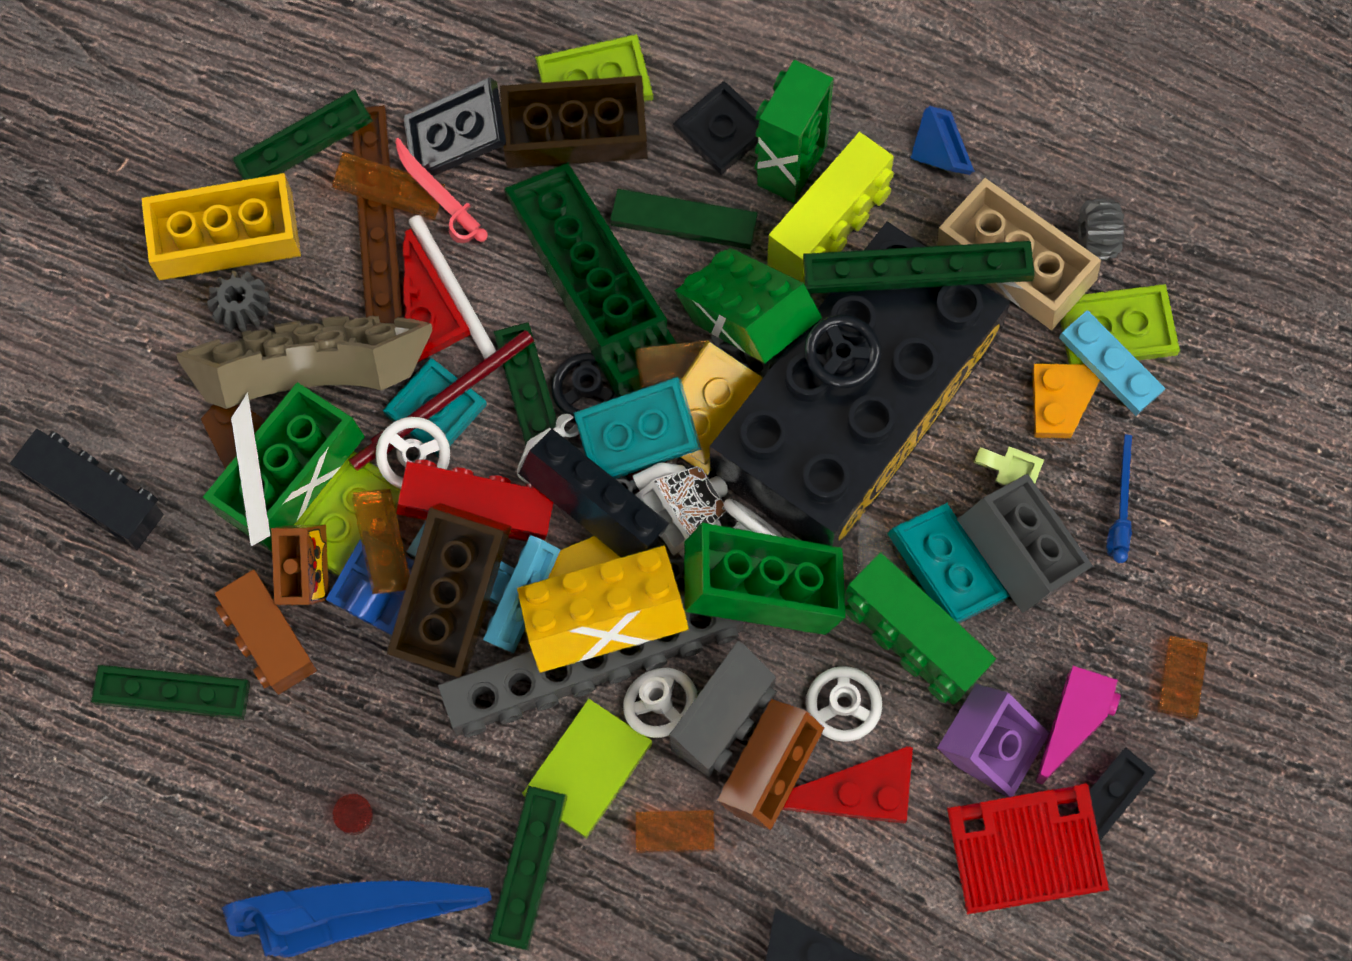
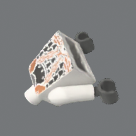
[617,462,728,581]

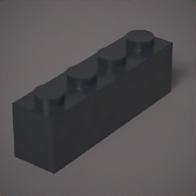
[9,428,164,551]
[518,429,669,558]

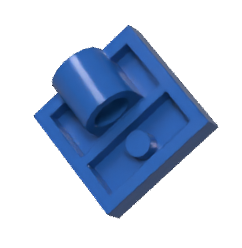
[326,534,414,636]

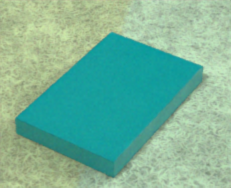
[574,377,701,479]
[887,503,1010,624]

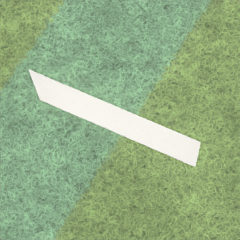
[231,392,270,546]

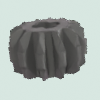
[1077,198,1125,260]
[207,270,270,333]

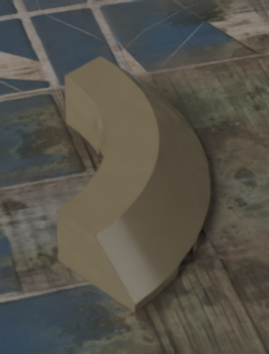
[176,316,432,409]

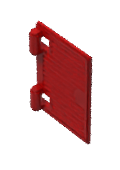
[947,783,1109,914]

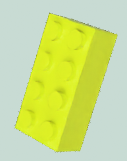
[767,132,894,285]

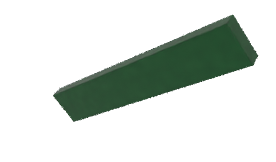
[803,241,1035,294]

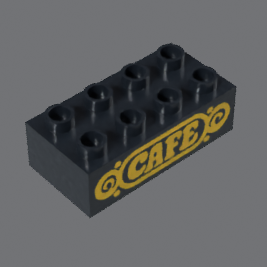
[710,221,1010,547]

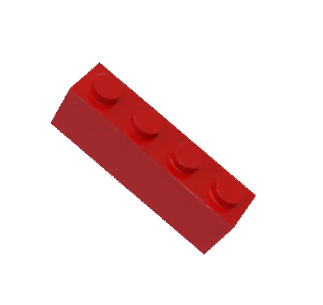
[396,459,553,542]

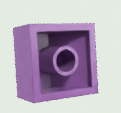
[937,684,1049,797]

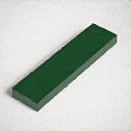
[232,89,373,180]
[610,189,758,250]
[494,322,557,445]
[91,665,250,720]
[489,786,568,951]

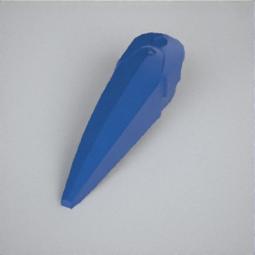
[222,881,491,958]

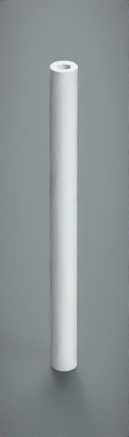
[408,215,496,359]

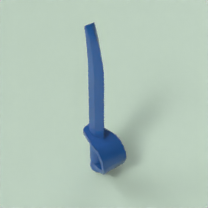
[1106,434,1132,563]

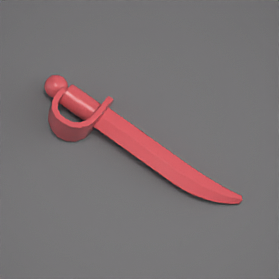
[395,138,488,243]

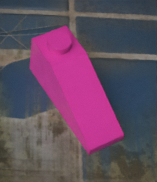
[1035,666,1121,784]

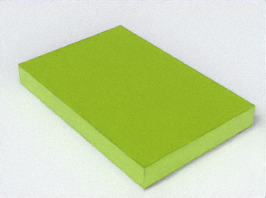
[536,34,653,102]
[1060,284,1180,364]
[294,451,401,577]
[522,699,653,839]

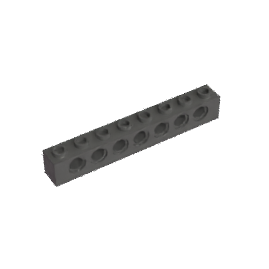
[438,595,744,737]

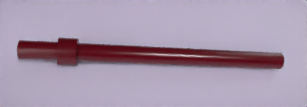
[348,330,534,472]

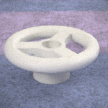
[376,417,450,489]
[724,499,783,537]
[805,666,882,742]
[623,668,698,738]

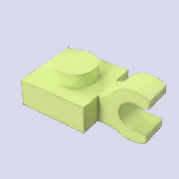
[974,446,1044,486]

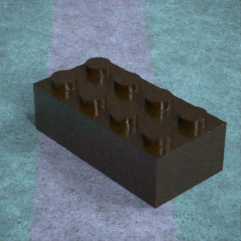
[500,76,648,169]
[387,503,512,678]

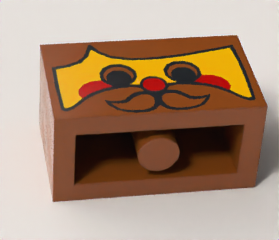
[271,525,329,605]

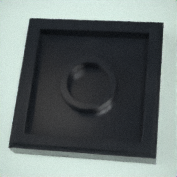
[673,81,759,175]

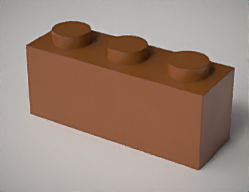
[215,569,317,695]
[717,699,825,830]

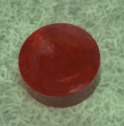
[333,794,374,835]

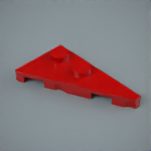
[403,229,471,363]
[782,746,913,824]

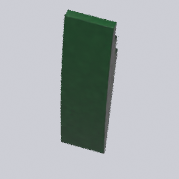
[504,163,688,397]

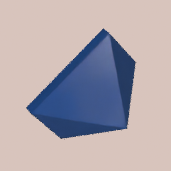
[910,106,974,175]

